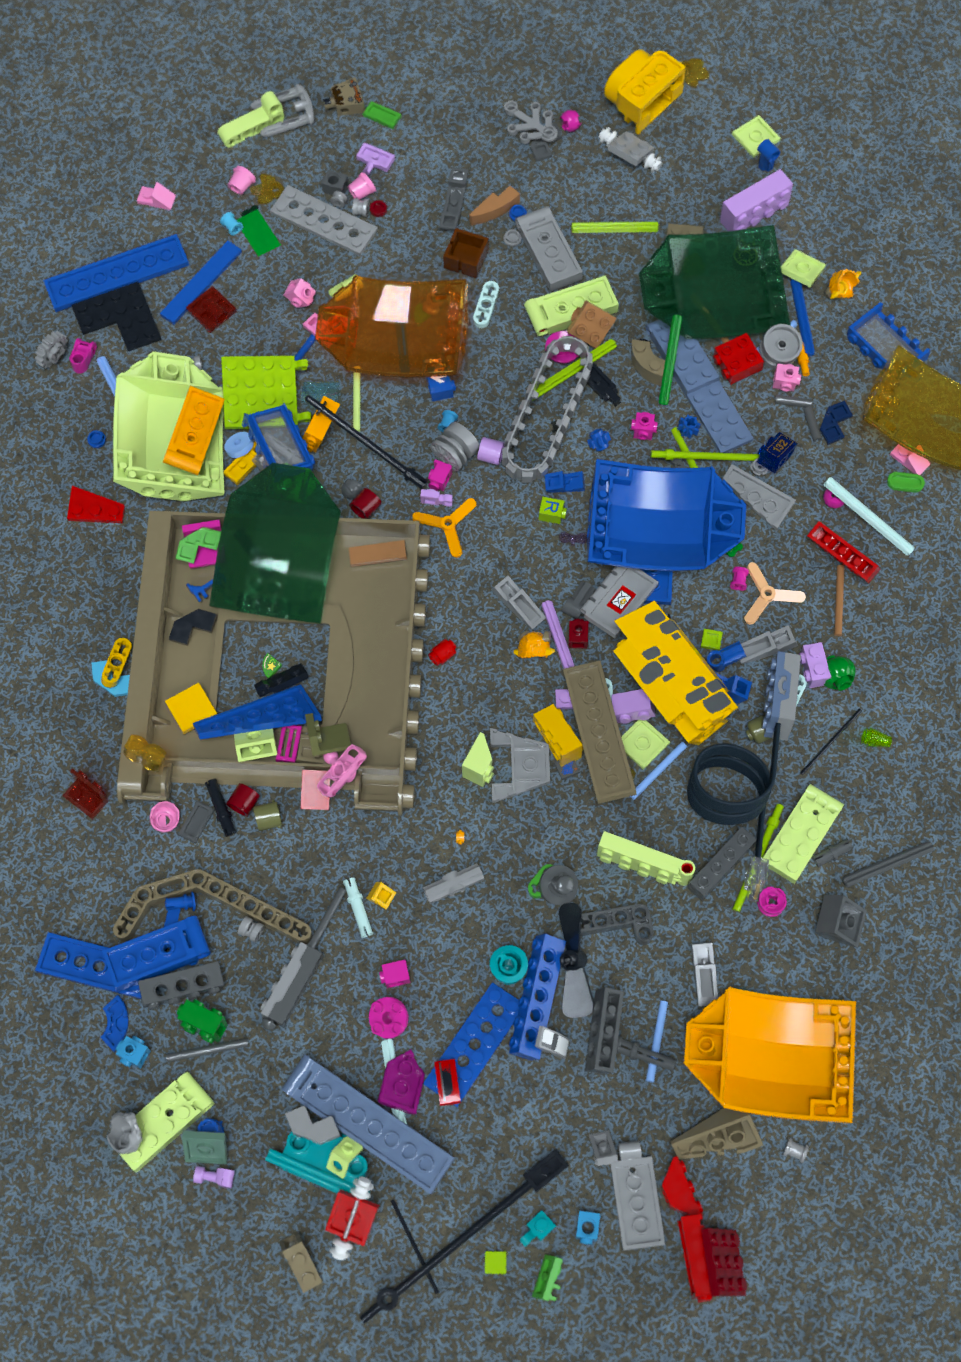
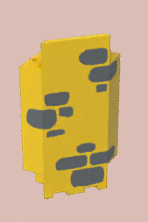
[613,601,738,745]

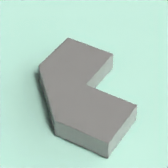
[285,1105,340,1145]

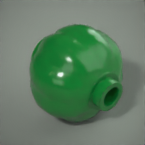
[824,655,856,691]

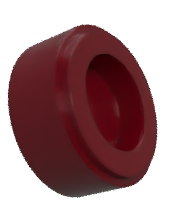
[370,200,387,217]

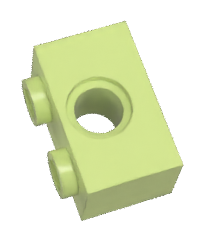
[234,728,277,762]

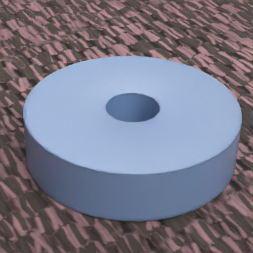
[224,432,254,458]

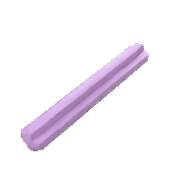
[541,600,574,669]

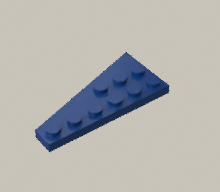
[193,684,322,739]

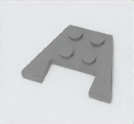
[490,728,550,803]

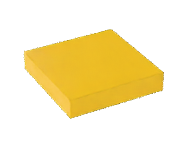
[165,683,217,734]

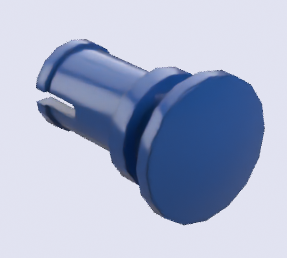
[165,891,196,911]

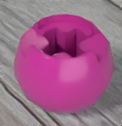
[560,110,581,132]
[823,489,845,509]

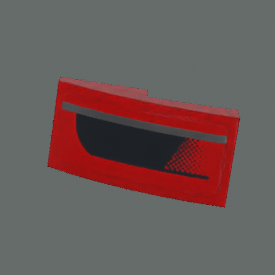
[434,1059,461,1106]

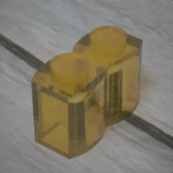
[123,735,166,772]

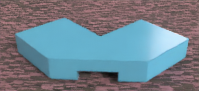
[92,660,130,697]

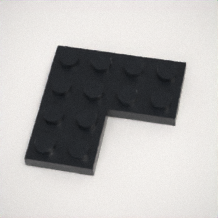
[71,282,162,352]

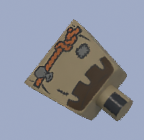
[323,77,365,116]

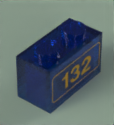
[757,432,798,474]

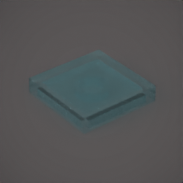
[301,381,340,402]

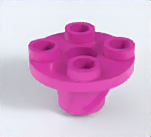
[369,997,408,1039]

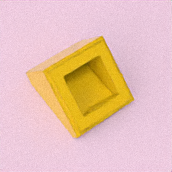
[366,882,396,910]

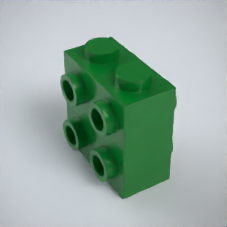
[177,999,228,1044]

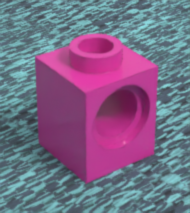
[379,960,410,988]

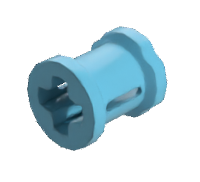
[220,212,243,235]

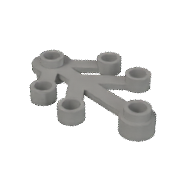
[504,101,558,144]

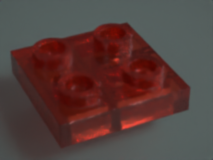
[186,286,237,333]

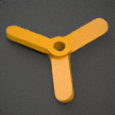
[412,498,476,558]

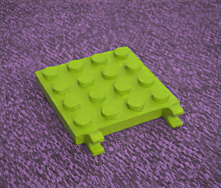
[221,356,311,429]

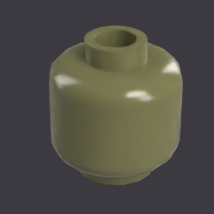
[746,715,771,744]

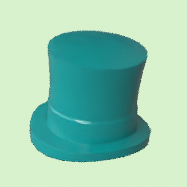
[490,945,528,985]

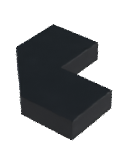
[169,609,217,646]

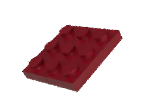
[701,1228,747,1297]

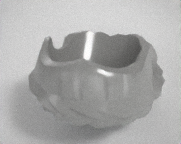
[107,1112,142,1154]

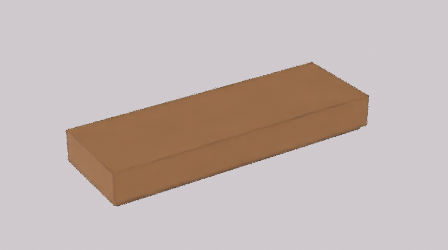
[349,540,407,567]

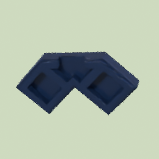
[820,400,853,445]

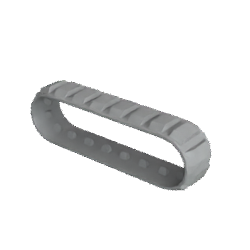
[502,336,592,483]

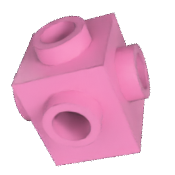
[284,278,316,308]
[772,364,801,392]

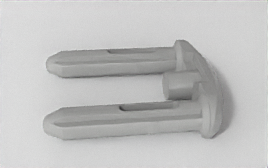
[250,84,315,137]

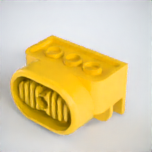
[604,49,686,135]

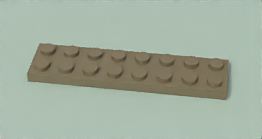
[563,660,637,804]

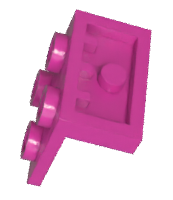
[182,520,227,568]

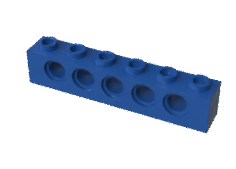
[509,934,566,1060]

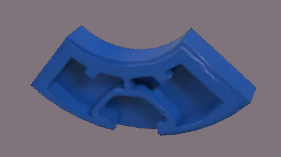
[101,995,129,1053]

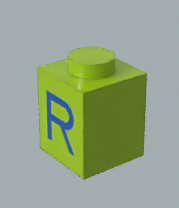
[539,497,567,524]

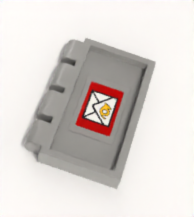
[580,566,659,638]

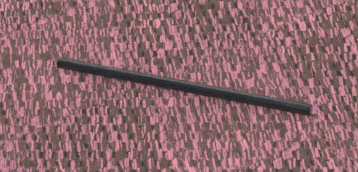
[800,708,862,775]
[391,1199,440,1294]

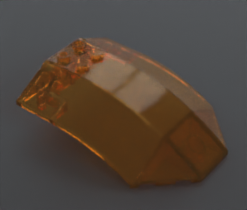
[315,274,469,378]

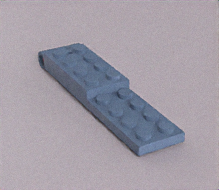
[645,311,754,453]
[282,1054,455,1194]

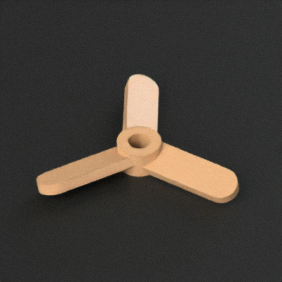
[744,562,806,625]

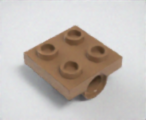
[567,300,617,348]

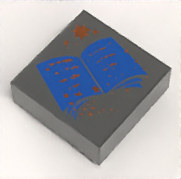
[554,760,580,780]

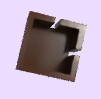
[443,228,489,278]

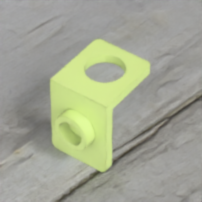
[326,1136,363,1178]

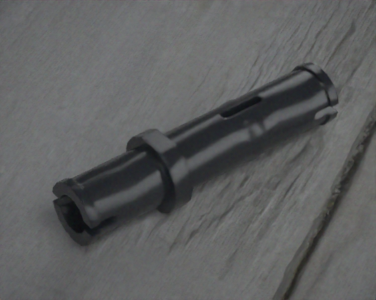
[205,779,236,837]

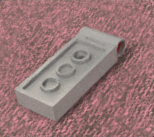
[515,206,583,292]

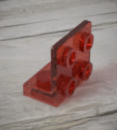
[62,769,108,820]

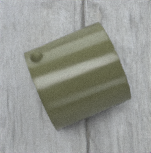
[253,800,282,831]

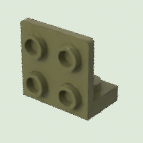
[305,713,351,756]

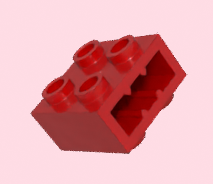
[713,333,764,384]

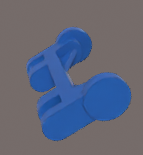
[186,564,229,602]

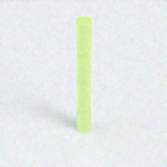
[353,366,360,432]

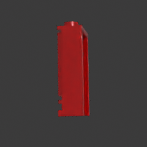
[677,1214,713,1303]

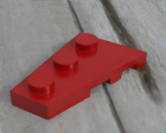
[67,486,125,524]

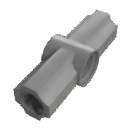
[423,863,484,904]

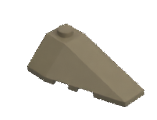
[671,1108,764,1159]

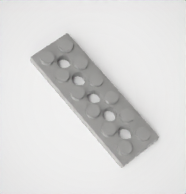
[270,185,378,256]

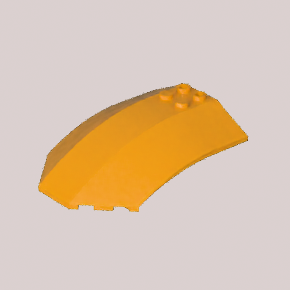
[684,986,856,1123]

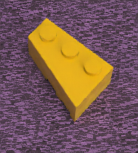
[533,704,583,767]

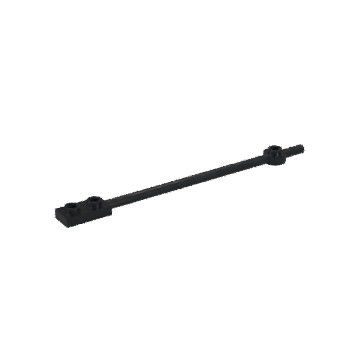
[360,1149,569,1324]

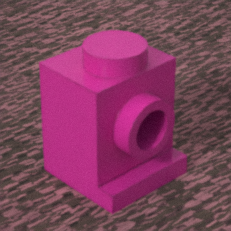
[428,459,452,491]

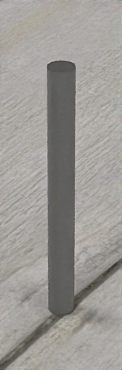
[166,1038,249,1062]

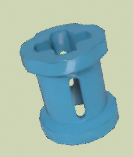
[437,410,458,432]

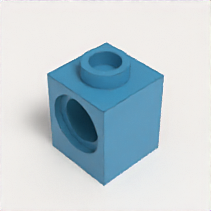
[576,1211,600,1245]

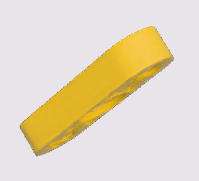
[101,638,132,688]

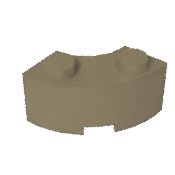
[631,339,665,386]

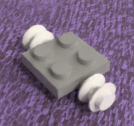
[599,127,662,173]

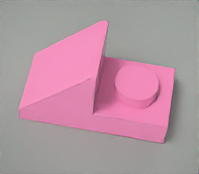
[137,182,176,210]
[890,441,930,475]

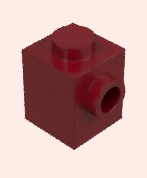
[568,619,588,649]

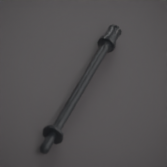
[305,395,428,490]

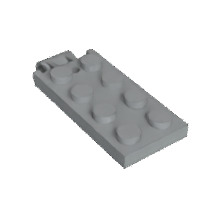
[610,1141,665,1251]

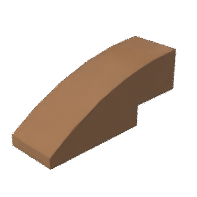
[469,186,520,225]

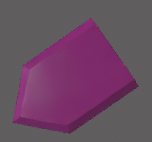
[377,1049,425,1115]

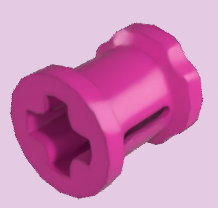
[730,567,749,591]

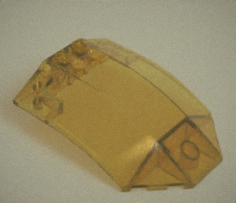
[863,345,961,470]

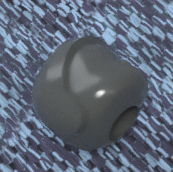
[341,478,362,499]

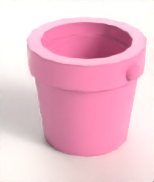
[228,166,256,195]
[348,172,376,200]

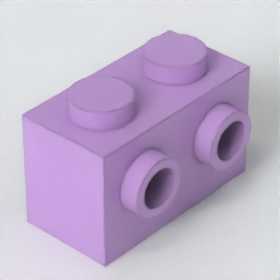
[799,642,831,688]
[612,689,656,724]

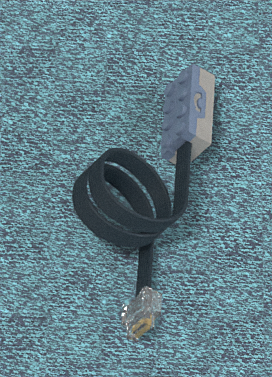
[687,651,801,902]

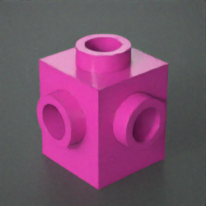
[631,412,658,440]

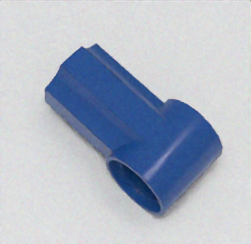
[757,139,780,172]
[707,641,747,672]

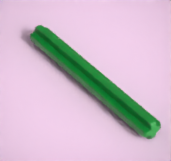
[659,315,682,405]

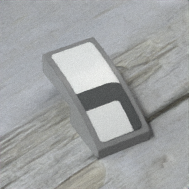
[535,1026,570,1059]

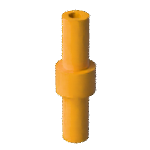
[797,343,810,377]

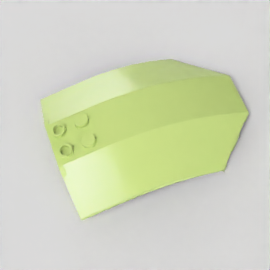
[113,352,224,501]

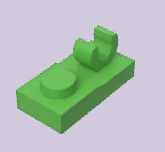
[532,1255,563,1301]

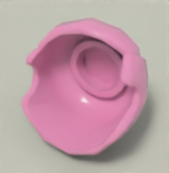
[150,801,180,833]

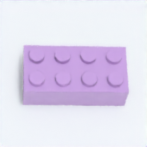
[720,169,793,236]

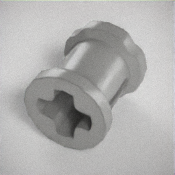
[783,1138,809,1163]

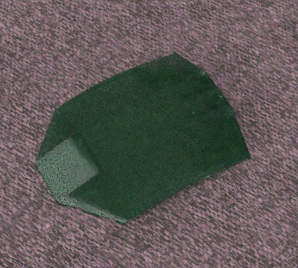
[639,225,791,339]
[209,463,341,624]

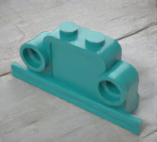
[265,1132,370,1200]

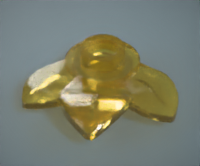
[680,58,710,88]
[250,174,284,204]

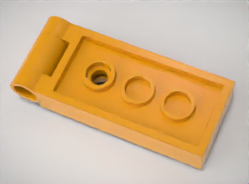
[163,386,225,475]

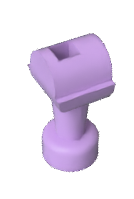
[194,1166,235,1189]

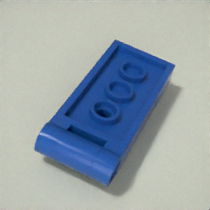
[102,916,211,992]

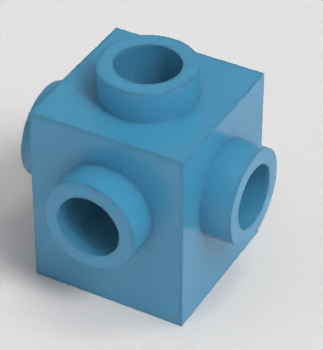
[116,1036,151,1069]

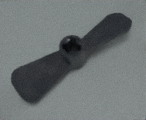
[559,903,594,1018]

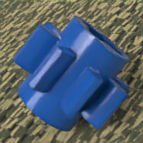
[677,415,701,439]
[587,428,611,451]

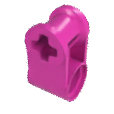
[69,338,97,373]

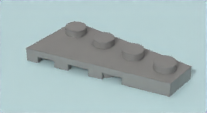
[722,464,796,531]

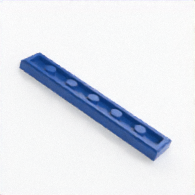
[160,241,242,325]

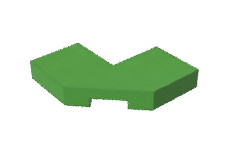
[175,526,222,563]

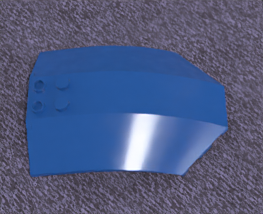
[587,459,746,571]

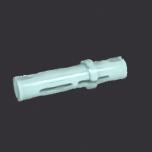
[343,877,374,938]

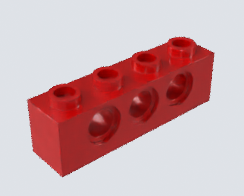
[807,521,880,584]

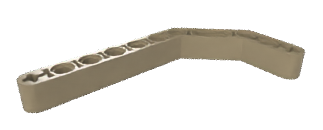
[113,869,312,944]

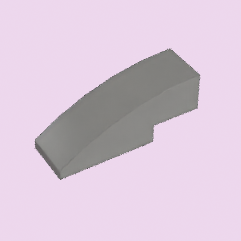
[491,576,546,630]
[740,625,798,664]
[691,942,718,1007]

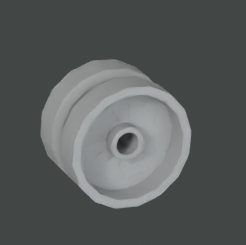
[758,324,803,369]

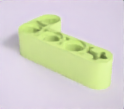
[217,91,284,148]

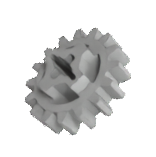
[35,331,68,369]

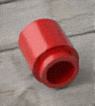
[428,639,457,666]

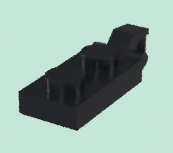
[580,362,621,407]
[254,663,309,697]

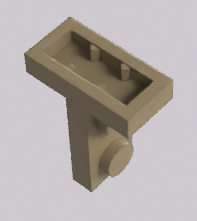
[279,1231,323,1293]

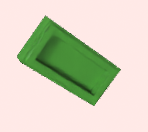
[363,101,401,129]

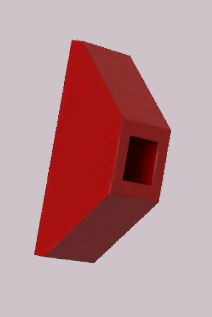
[661,1156,703,1216]

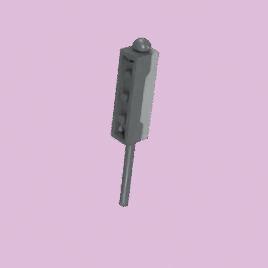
[260,887,346,1030]

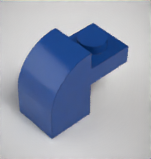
[715,672,752,703]

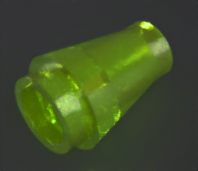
[861,728,892,748]

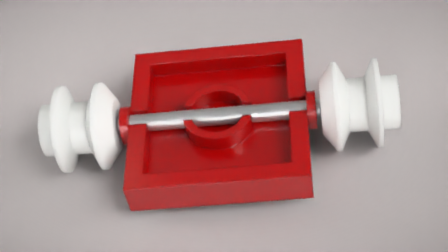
[325,1177,379,1260]

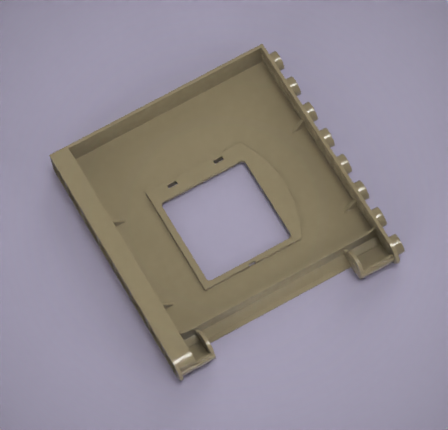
[117,511,430,816]

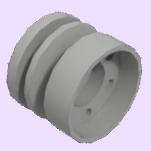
[430,422,479,471]

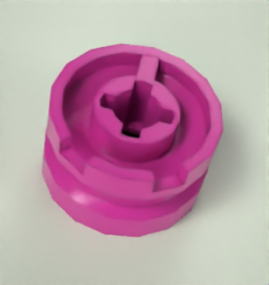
[757,886,787,917]

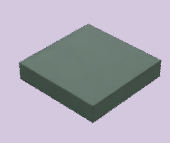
[182,1131,228,1165]

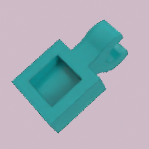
[520,1210,556,1247]

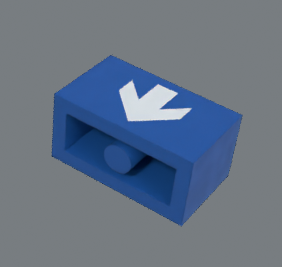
[424,358,456,402]

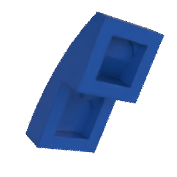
[545,471,585,493]

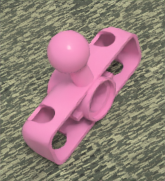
[317,745,367,797]

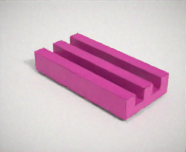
[276,725,302,763]

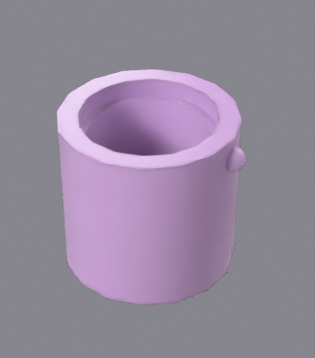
[477,437,504,465]

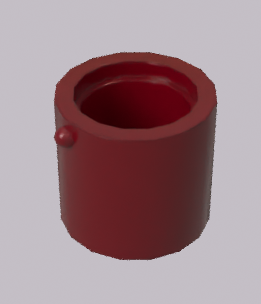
[349,488,382,519]
[226,783,260,817]

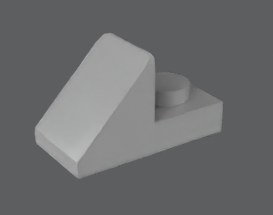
[589,1130,618,1166]

